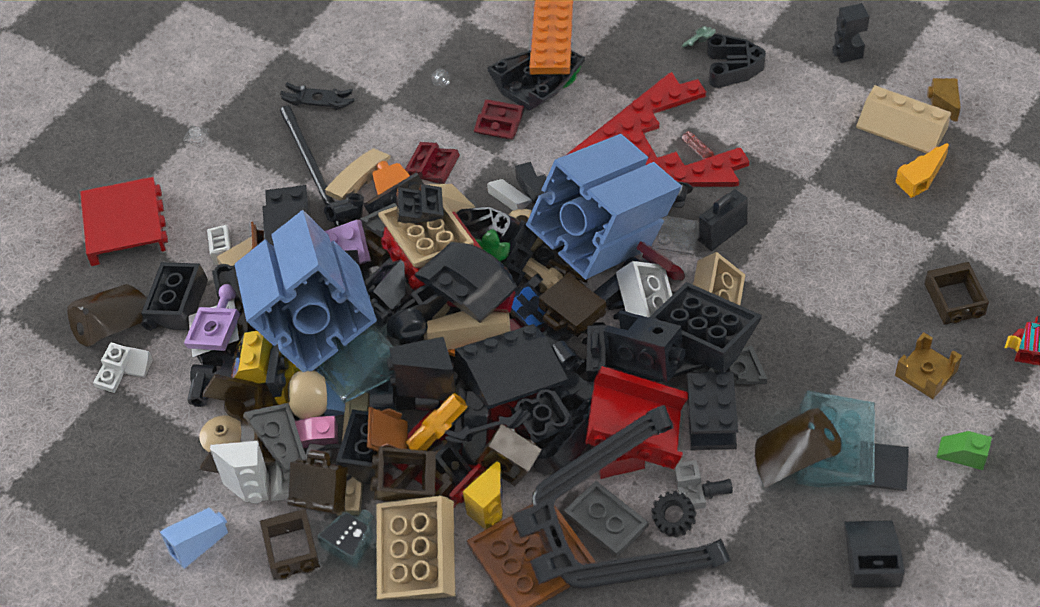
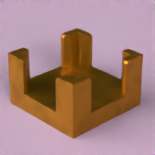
[895,332,962,399]

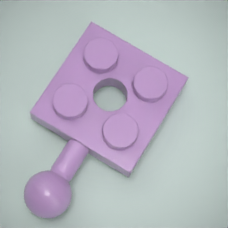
[184,284,240,351]

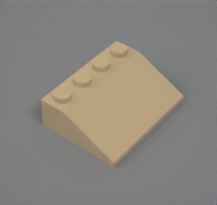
[378,201,474,268]
[377,496,455,600]

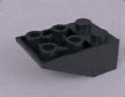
[844,520,905,588]

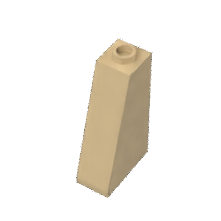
[424,311,510,350]

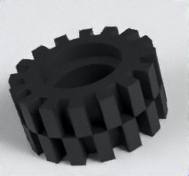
[651,491,697,537]

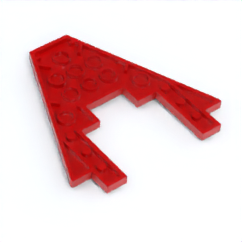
[566,72,750,187]

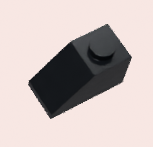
[426,440,472,487]

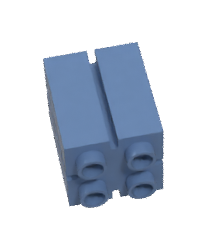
[526,134,682,280]
[235,210,377,372]

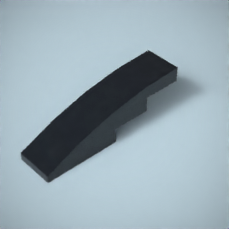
[501,220,538,287]

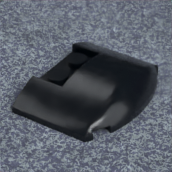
[415,242,517,323]

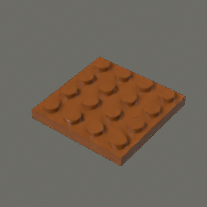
[467,504,596,607]

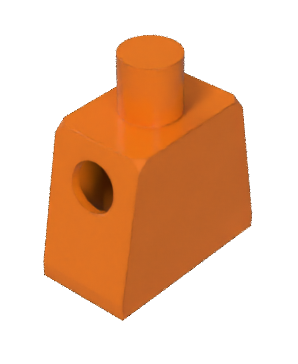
[372,161,410,195]

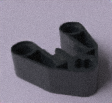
[707,34,766,88]
[456,207,520,243]

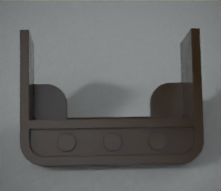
[200,374,278,473]

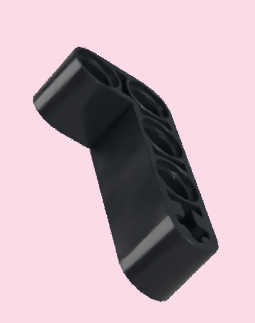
[533,397,592,475]

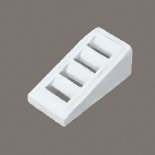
[207,225,232,265]

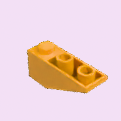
[896,143,949,198]

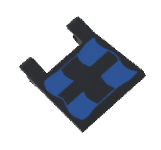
[510,274,546,330]

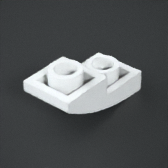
[93,342,131,393]

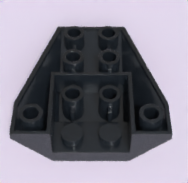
[488,50,585,111]

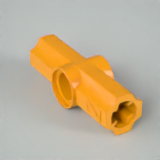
[406,393,468,451]

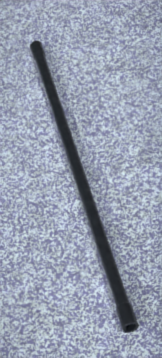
[280,105,403,344]

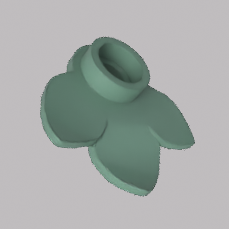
[682,26,716,48]

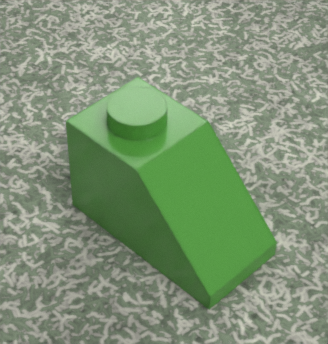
[936,431,992,470]

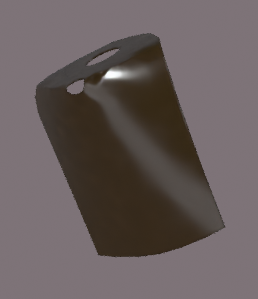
[67,284,147,347]
[755,408,842,488]

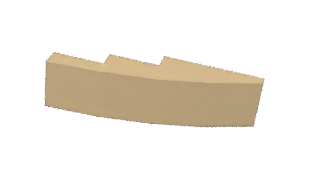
[325,148,391,201]

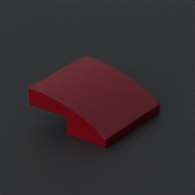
[474,99,524,140]
[405,142,460,184]
[636,241,685,281]

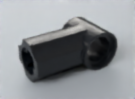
[324,193,364,222]
[187,364,217,407]

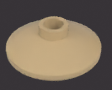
[199,415,241,453]

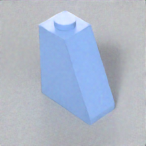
[160,507,228,569]

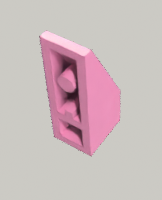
[295,416,338,448]

